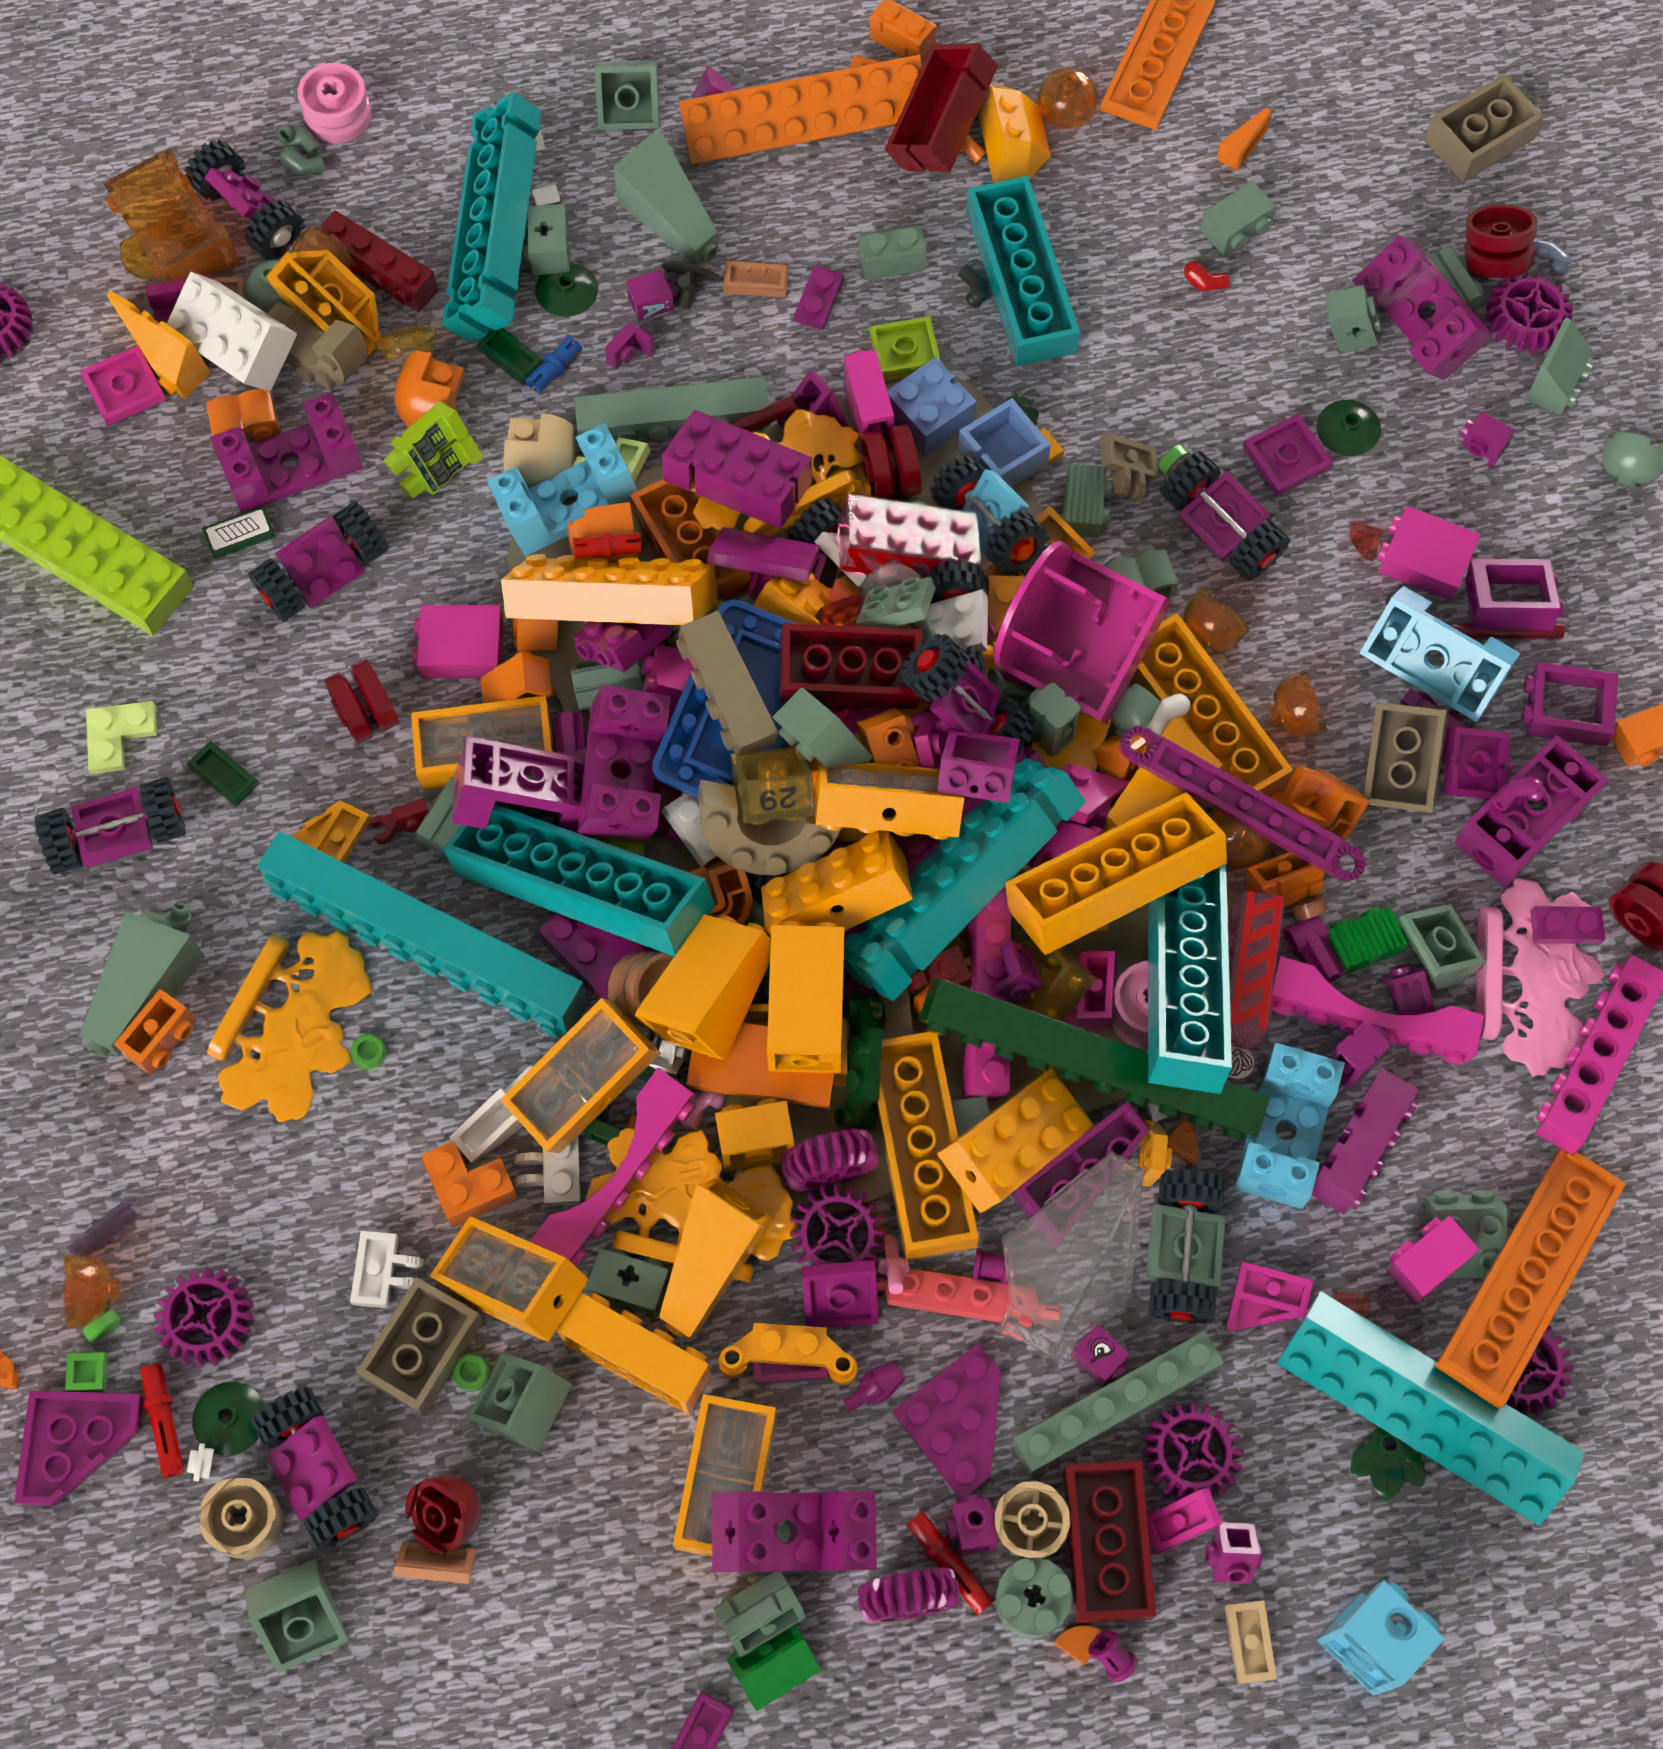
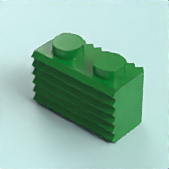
[1328,906,1409,976]

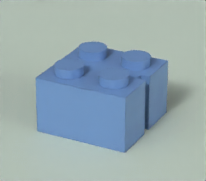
[887,357,977,456]
[958,398,1051,487]

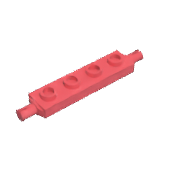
[876,1268,1060,1328]

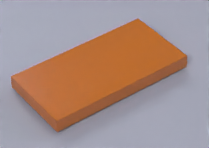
[686,1023,835,1109]

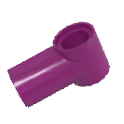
[553,711,587,759]
[1283,916,1345,983]

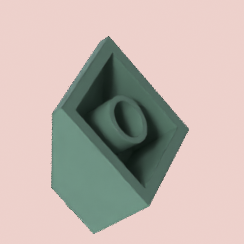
[595,60,659,130]
[1526,318,1593,415]
[772,687,873,767]
[1400,904,1486,990]
[467,1352,573,1452]
[244,1559,349,1673]

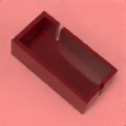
[884,43,998,172]

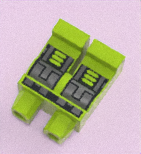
[383,401,484,499]

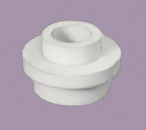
[187,1443,214,1482]

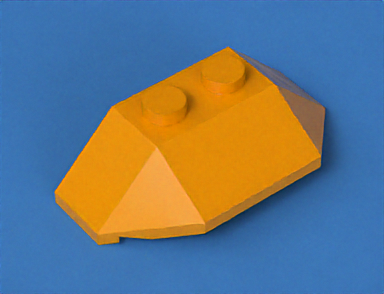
[978,84,1051,183]
[266,250,381,364]

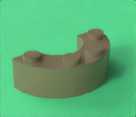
[268,302,368,390]
[698,780,841,875]

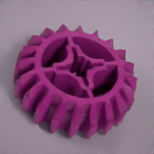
[1485,272,1573,355]
[0,283,33,363]
[781,1129,879,1192]
[790,1184,887,1266]
[154,1267,255,1368]
[1506,1325,1573,1416]
[1142,1402,1244,1501]
[857,1567,960,1624]

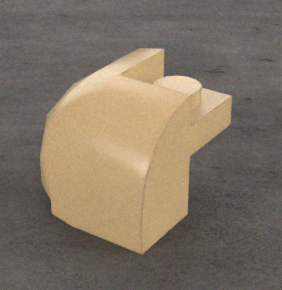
[504,413,578,488]

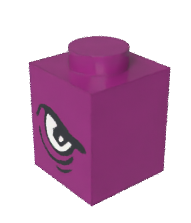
[1070,1324,1130,1387]

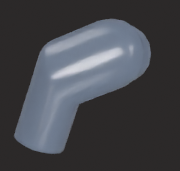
[1534,239,1571,274]

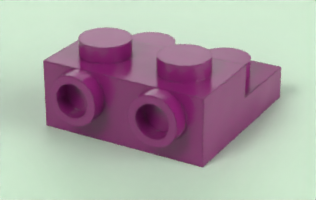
[573,621,672,673]

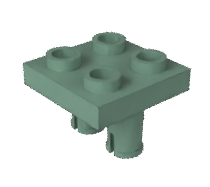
[856,577,936,642]

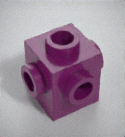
[945,1494,999,1557]
[1205,1522,1262,1584]

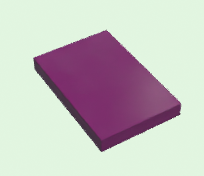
[707,527,820,582]

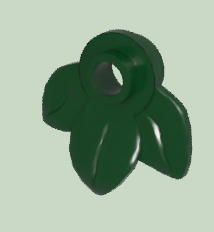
[1351,1428,1426,1502]

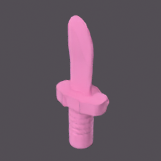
[877,1233,910,1294]

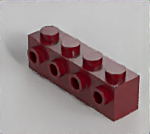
[315,210,438,313]

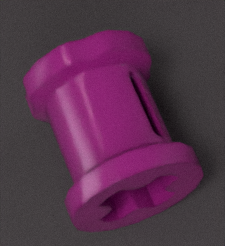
[972,1248,1012,1285]
[1088,1630,1138,1682]

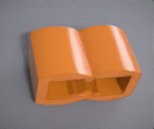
[206,388,281,441]

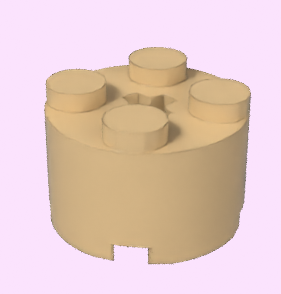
[199,1477,284,1559]

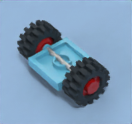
[930,455,1050,576]

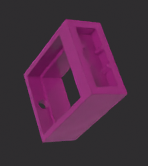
[1465,559,1564,631]
[1521,662,1618,747]
[937,729,1020,803]

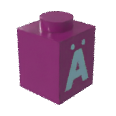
[626,269,677,322]

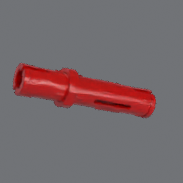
[140,1364,185,1478]
[905,1511,994,1616]

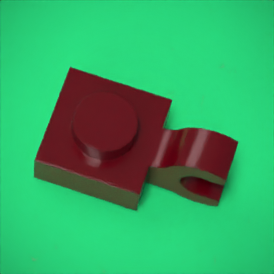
[369,798,429,844]
[908,945,972,992]

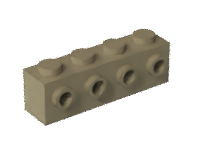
[676,610,778,759]

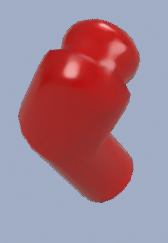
[1184,261,1229,292]

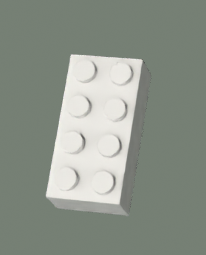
[167,272,297,392]

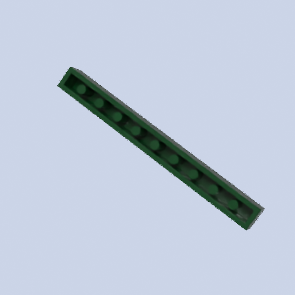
[918,979,1270,1141]

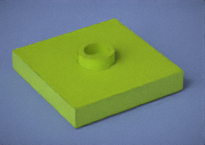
[868,316,941,381]

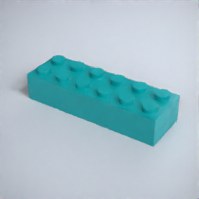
[966,176,1080,367]

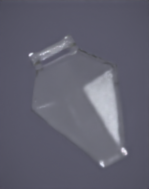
[998,1151,1144,1366]

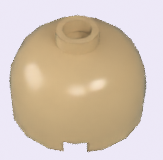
[995,1481,1070,1559]

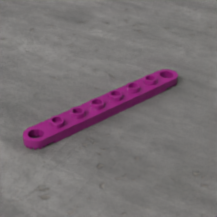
[1120,726,1367,881]

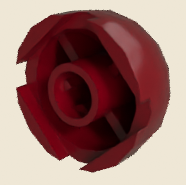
[405,1474,481,1553]

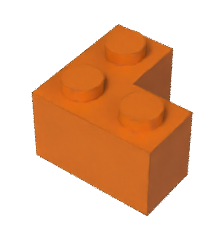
[421,1141,519,1228]

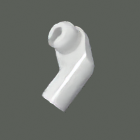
[1147,694,1190,736]

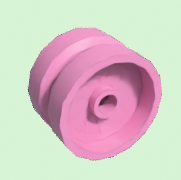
[297,62,372,144]
[1112,961,1148,1049]

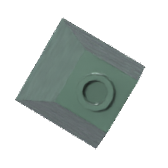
[613,129,719,266]
[79,911,205,1057]

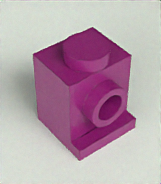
[1459,411,1515,468]

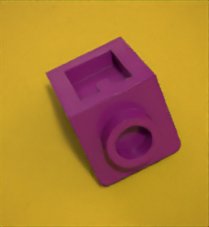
[605,322,655,369]
[995,940,1044,1003]
[1381,963,1435,1015]

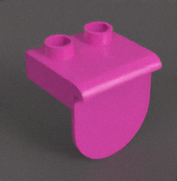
[994,541,1171,725]

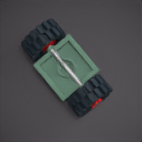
[1146,1169,1226,1324]

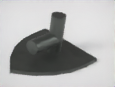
[661,260,724,309]

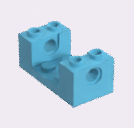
[487,423,638,557]
[1359,586,1521,722]
[1233,1042,1345,1209]
[1316,1580,1445,1696]

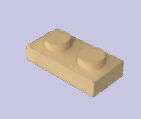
[1225,1600,1277,1685]

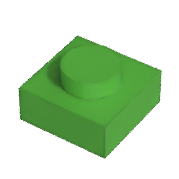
[65,1352,108,1392]

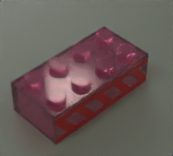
[838,494,981,580]
[1228,890,1285,1051]

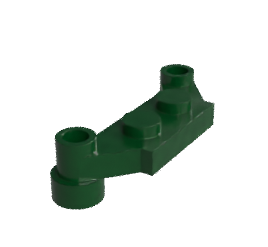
[834,994,883,1130]

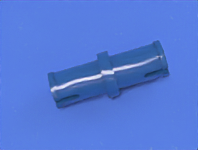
[525,335,582,394]

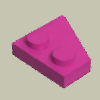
[1063,763,1129,824]
[1225,1261,1314,1331]

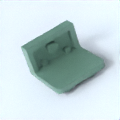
[1425,1190,1508,1279]

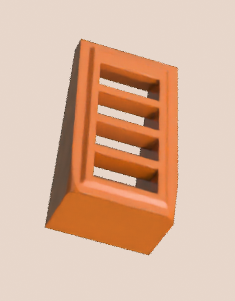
[1216,108,1272,170]

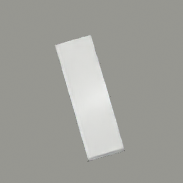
[450,1065,533,1163]

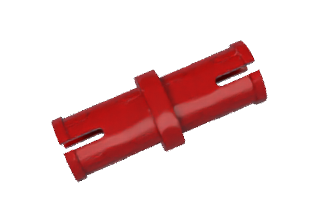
[573,532,642,559]

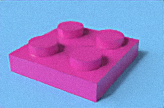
[80,345,166,427]

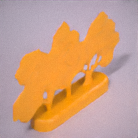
[690,409,861,536]
[207,929,373,1122]
[585,1128,798,1283]

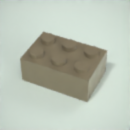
[1425,74,1544,182]
[1364,702,1449,813]
[355,1277,484,1417]

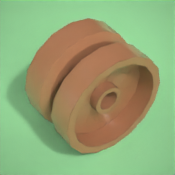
[608,950,674,1028]

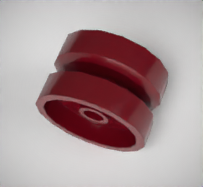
[1464,204,1537,278]
[860,424,922,502]
[323,658,400,745]
[1609,861,1663,950]

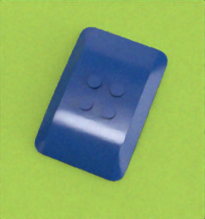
[652,600,828,823]

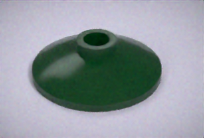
[535,263,598,317]
[1317,400,1381,456]
[192,1382,265,1456]

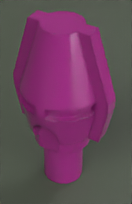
[843,1361,906,1412]

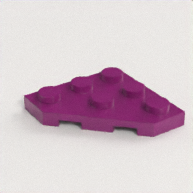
[892,1343,1001,1498]
[14,1391,143,1506]

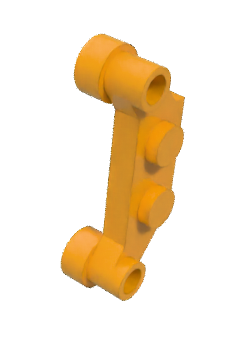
[718,1323,858,1385]

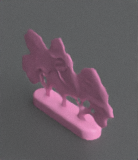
[1475,878,1605,1077]

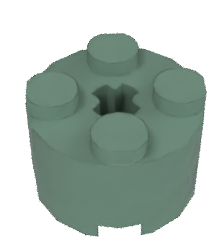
[994,1558,1073,1639]

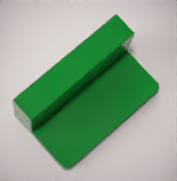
[726,1625,820,1711]

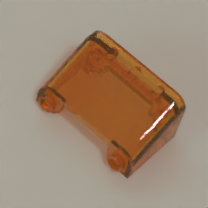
[103,148,241,283]

